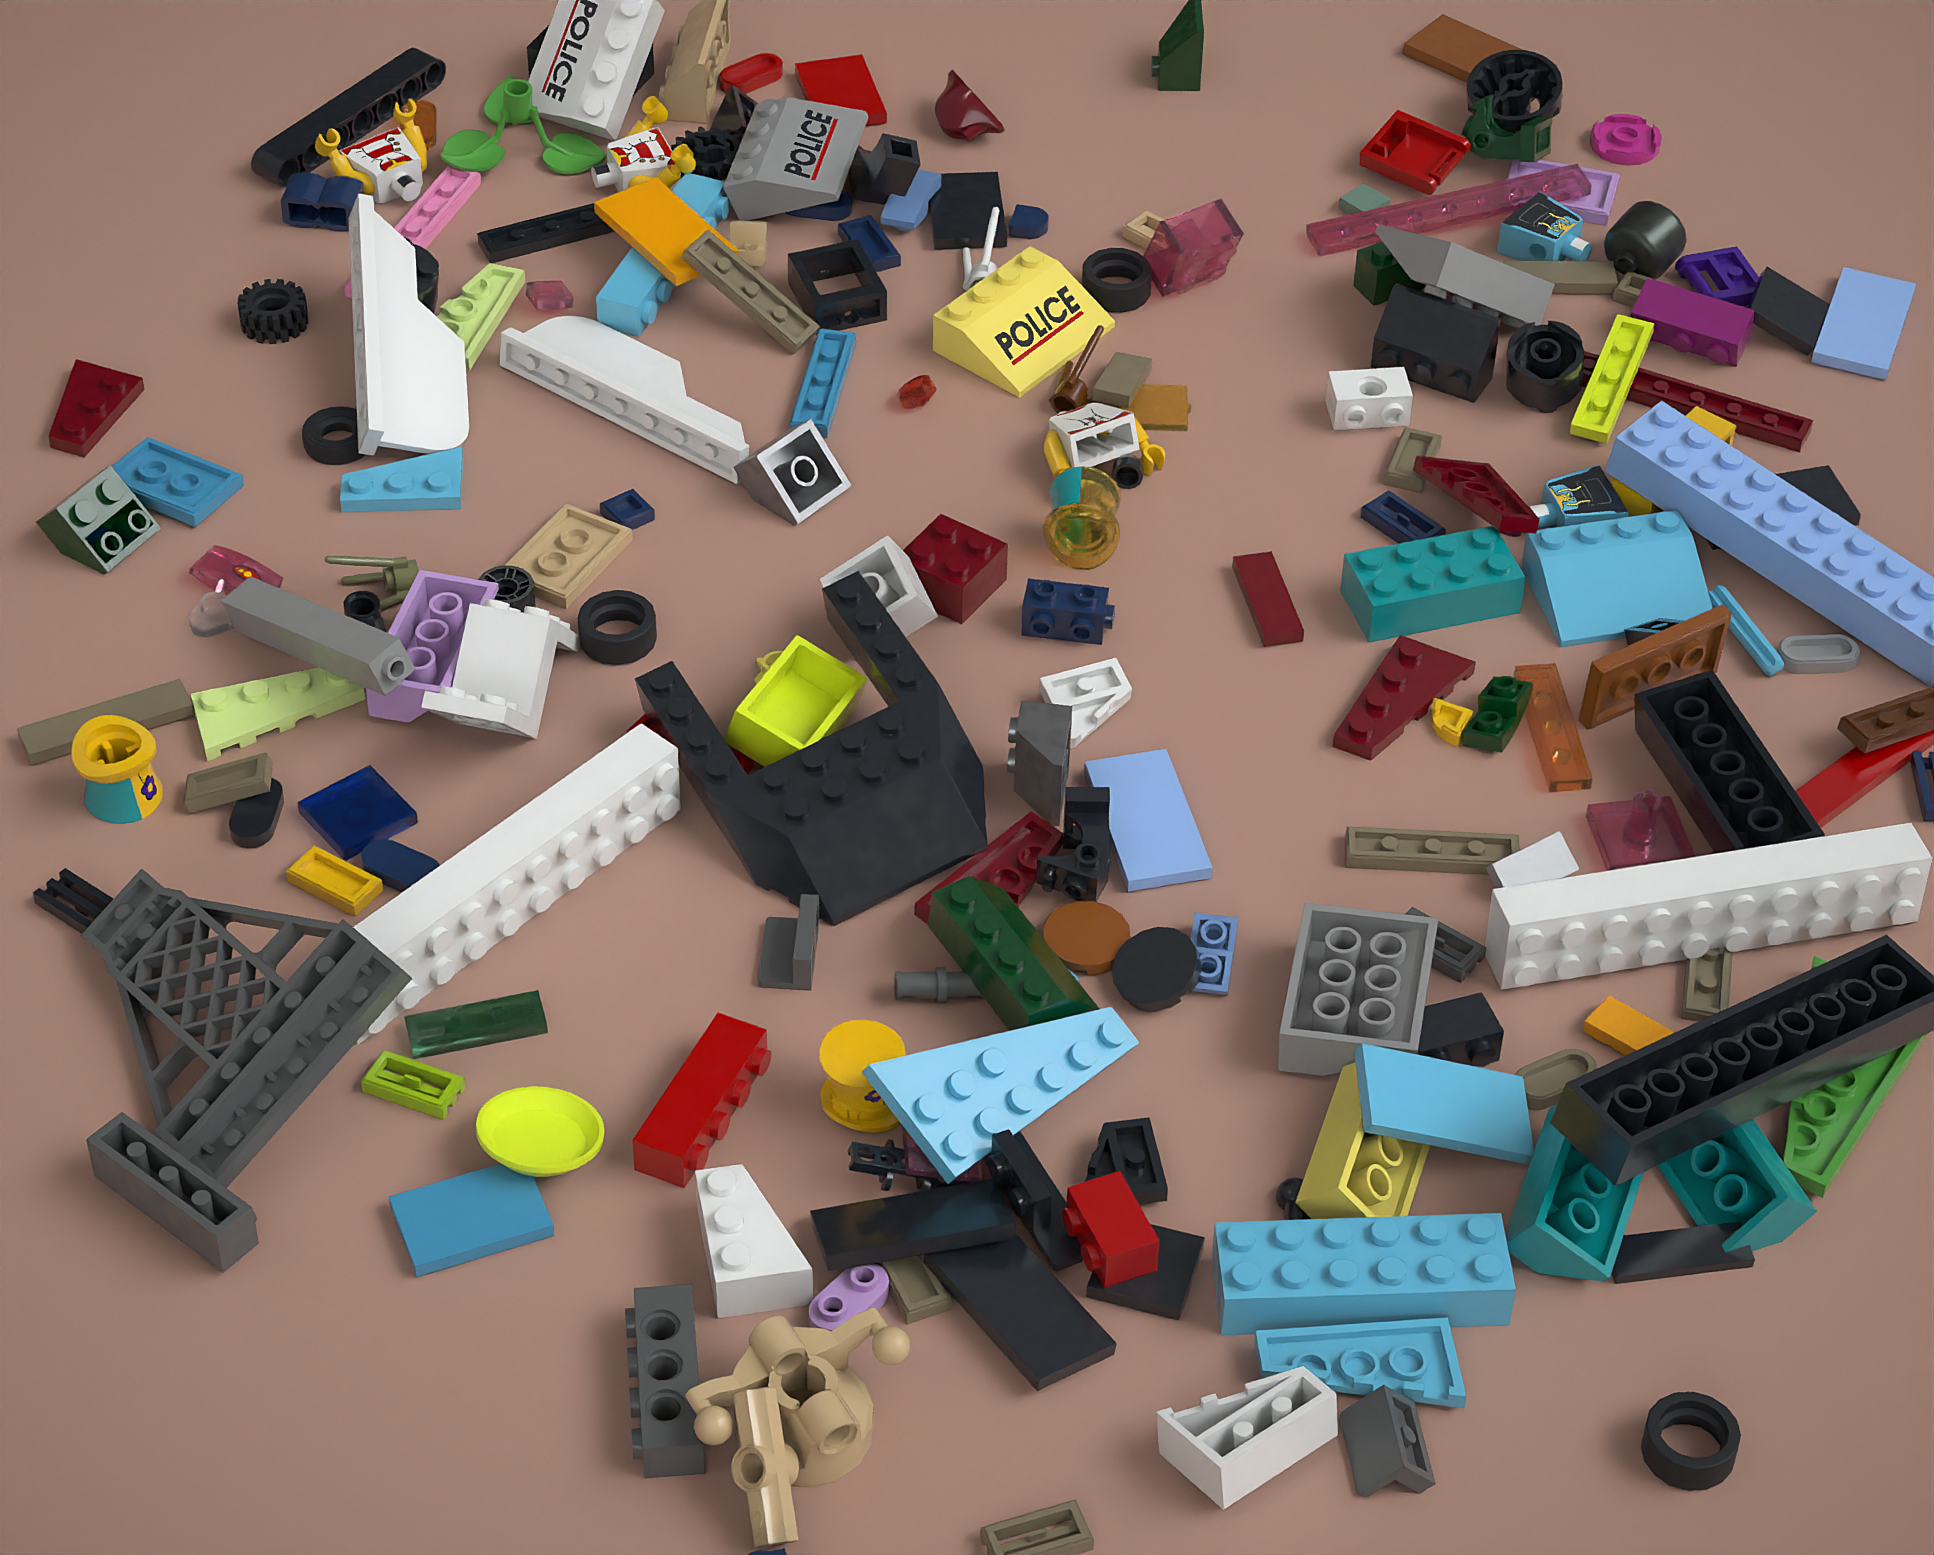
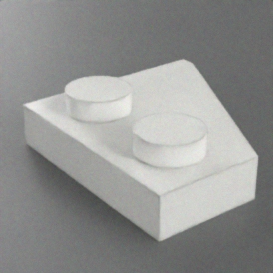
[1038,658,1132,749]

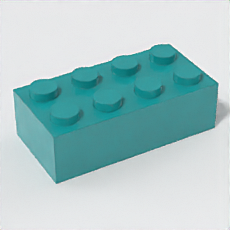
[1340,526,1526,643]

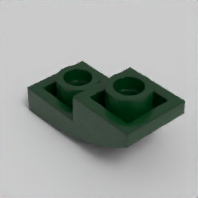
[1462,676,1533,752]

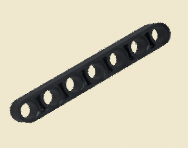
[251,47,446,187]

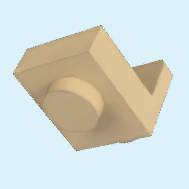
[730,220,767,271]

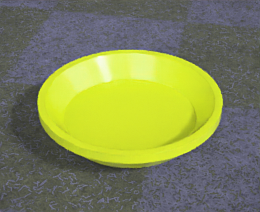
[476,1086,605,1177]

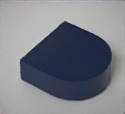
[1009,204,1049,239]

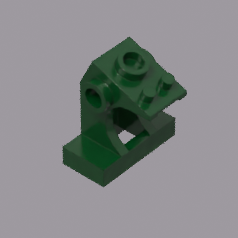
[1462,95,1552,162]

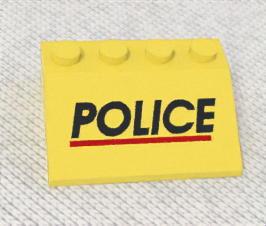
[933,246,1115,398]

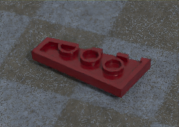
[1413,456,1540,537]
[1332,635,1476,761]
[914,811,1064,924]

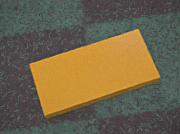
[594,177,738,286]

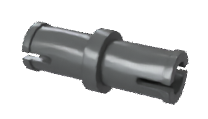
[894,967,984,1003]

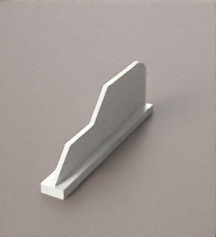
[349,193,469,455]
[500,316,750,484]

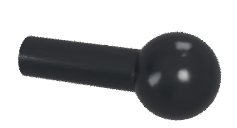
[1276,1177,1304,1220]

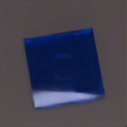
[297,765,418,861]

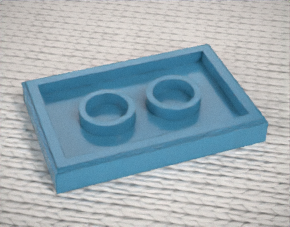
[112,437,244,527]
[388,1164,554,1277]

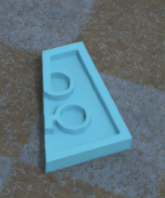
[340,446,463,512]

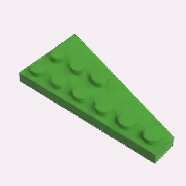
[1782,955,1928,1198]

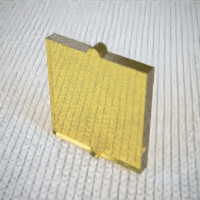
[1116,384,1191,431]

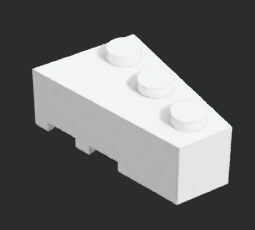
[695,1164,813,1319]
[1156,1366,1338,1510]

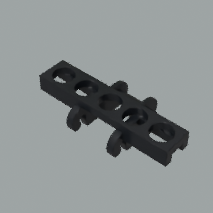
[847,1139,969,1191]

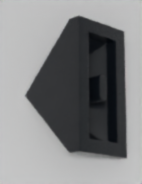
[710,85,758,139]

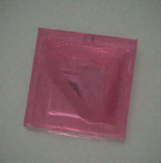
[526,280,573,310]

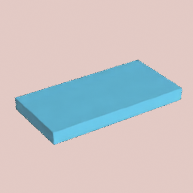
[1354,1043,1534,1164]

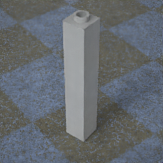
[221,576,416,696]

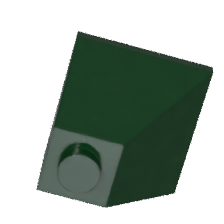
[1151,0,1204,91]

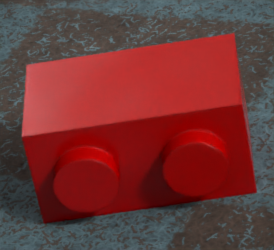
[1062,1171,1160,1288]

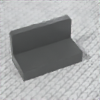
[758,894,819,991]
[1340,1385,1436,1497]

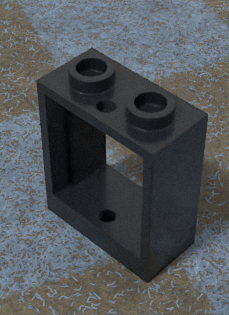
[787,239,887,336]

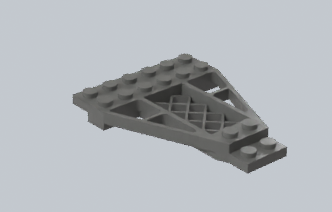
[81,868,413,1188]

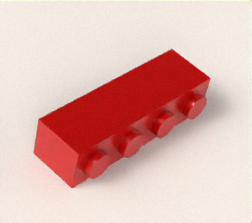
[632,1012,771,1188]

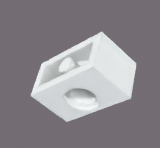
[1326,367,1413,430]

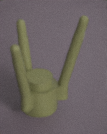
[325,556,419,610]

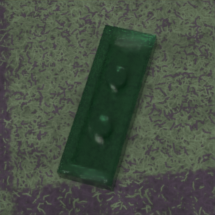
[404,990,548,1060]

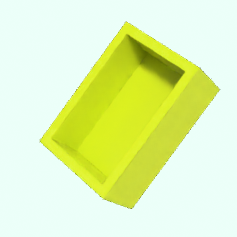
[724,635,868,767]

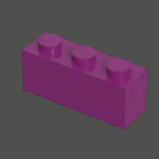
[1630,278,1754,367]

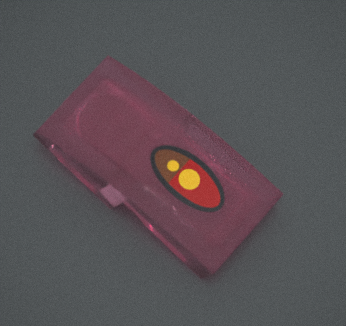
[189,545,284,596]

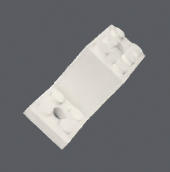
[421,599,580,739]

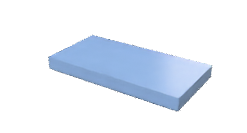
[1811,267,1916,380]
[1084,749,1213,892]

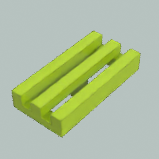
[361,1050,466,1120]

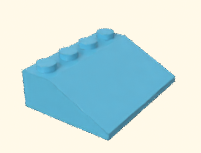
[1521,510,1713,647]

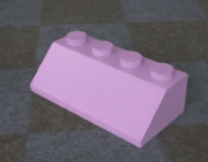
[365,570,499,723]

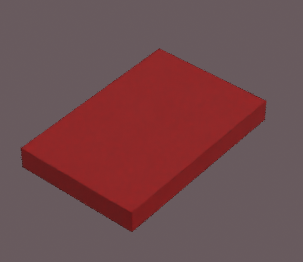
[795,54,887,126]

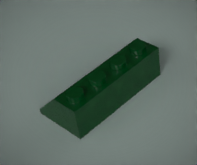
[928,876,1100,1031]

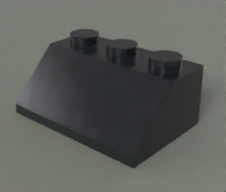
[1371,283,1501,403]

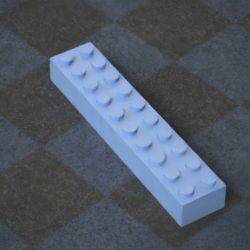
[1605,401,1934,687]

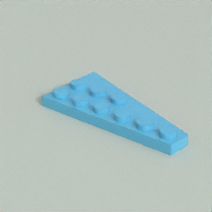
[862,1007,1139,1184]

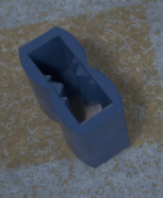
[281,172,364,231]

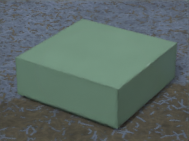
[1339,183,1391,224]

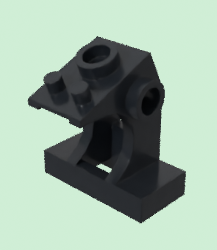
[1036,787,1110,902]

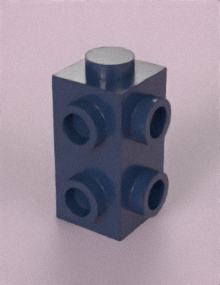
[1021,578,1115,645]

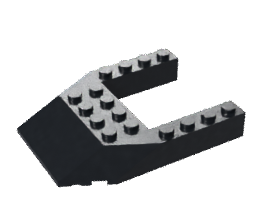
[635,571,988,926]

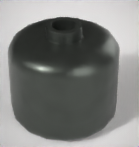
[1603,201,1687,280]

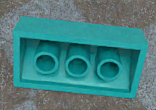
[1505,1103,1644,1282]
[1657,1119,1817,1252]

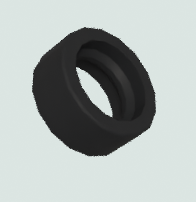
[1082,248,1152,312]
[577,590,657,665]
[1641,1391,1741,1491]

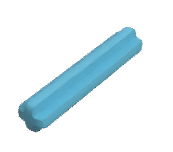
[1708,585,1784,676]

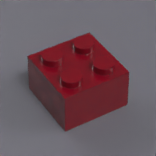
[903,514,1008,624]

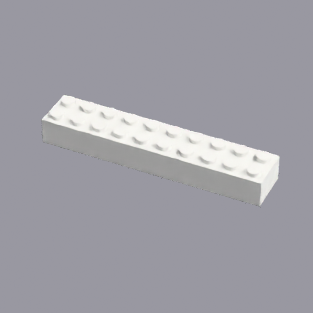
[353,724,681,1045]
[1485,823,1932,990]

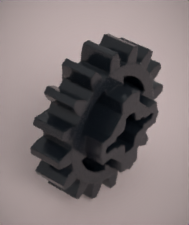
[671,126,742,181]

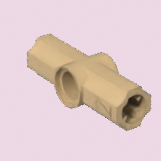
[731,1387,799,1548]

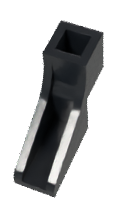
[848,133,921,205]

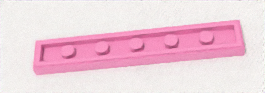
[344,165,481,298]

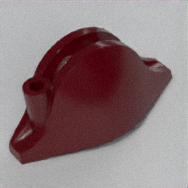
[935,69,1005,142]

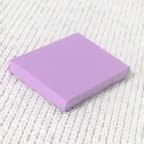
[1500,159,1620,226]

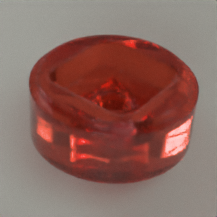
[897,375,937,409]

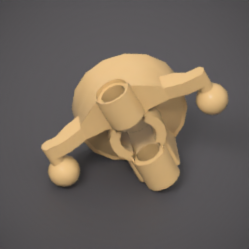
[685,1308,911,1487]

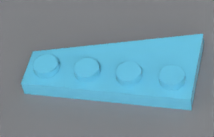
[1254,1317,1466,1408]

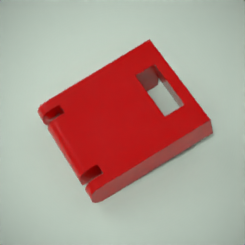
[1360,109,1471,195]

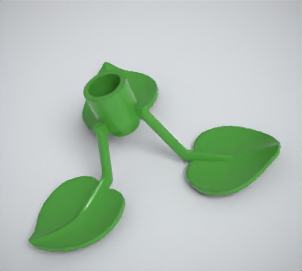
[440,75,606,174]

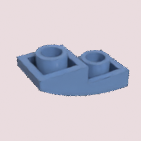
[880,170,941,231]
[1188,912,1238,995]

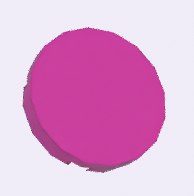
[1590,114,1662,165]

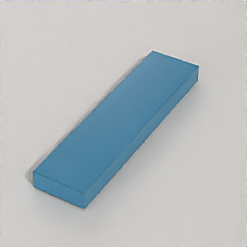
[789,329,856,438]

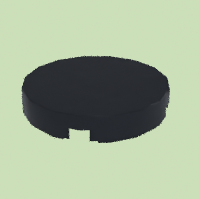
[1112,927,1202,1012]

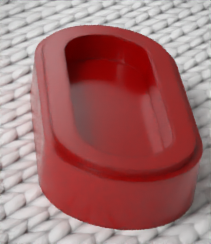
[720,53,783,94]

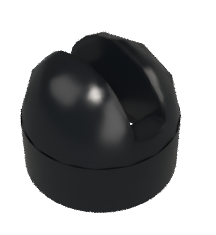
[1111,454,1143,489]

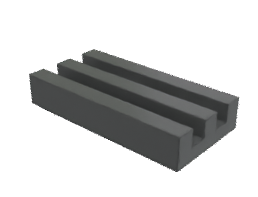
[1406,907,1487,983]

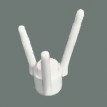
[962,207,999,290]

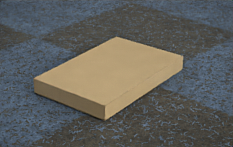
[505,503,633,609]

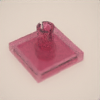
[1586,790,1695,871]

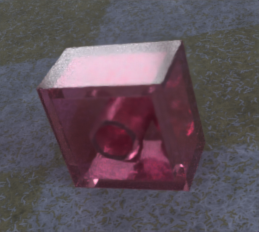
[1143,198,1244,297]

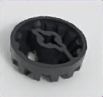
[1467,50,1563,133]

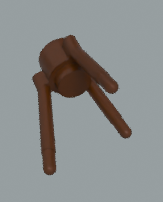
[1049,325,1104,414]

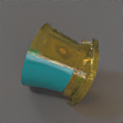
[1043,466,1121,570]

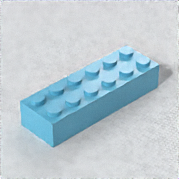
[1211,1213,1516,1335]

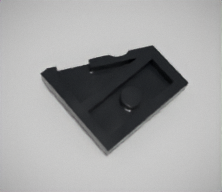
[1084,1117,1168,1204]

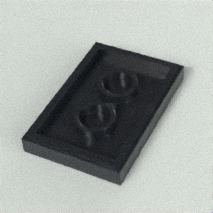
[928,172,1007,250]

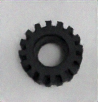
[237,279,309,344]

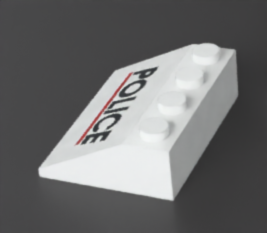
[528,0,665,141]

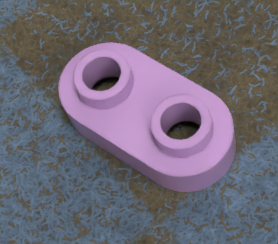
[809,1263,889,1331]

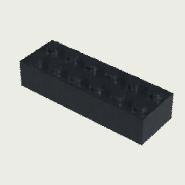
[1634,670,1825,854]

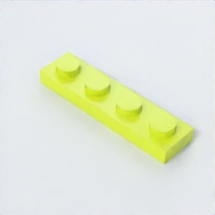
[1570,314,1654,444]

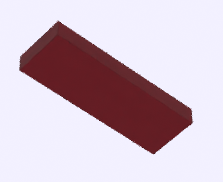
[1232,551,1304,647]

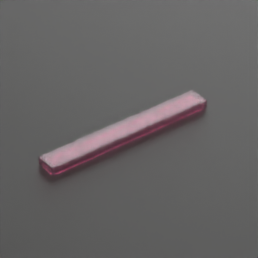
[1306,163,1592,256]

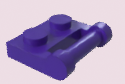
[1675,246,1759,306]

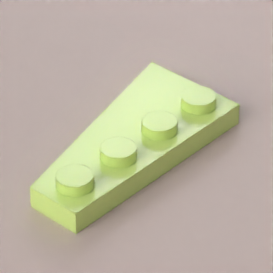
[437,263,525,371]
[191,668,366,762]

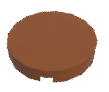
[1043,901,1131,975]

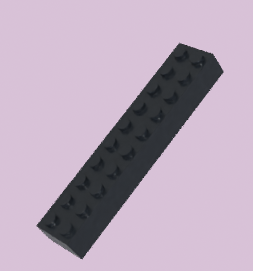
[1550,934,1934,1186]

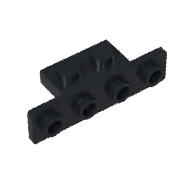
[983,1129,1083,1271]

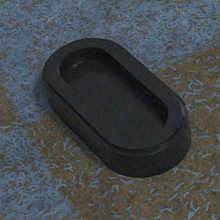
[229,778,284,848]

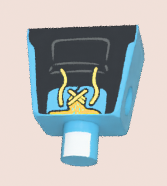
[1497,191,1592,261]
[1529,465,1629,529]

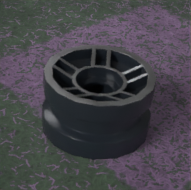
[478,565,536,613]

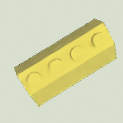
[1295,1062,1430,1219]

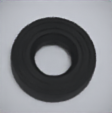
[302,406,366,465]

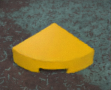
[1431,698,1474,747]

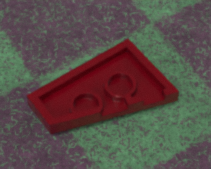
[48,359,145,458]

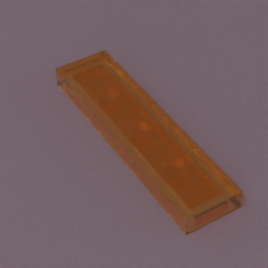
[1513,663,1593,792]

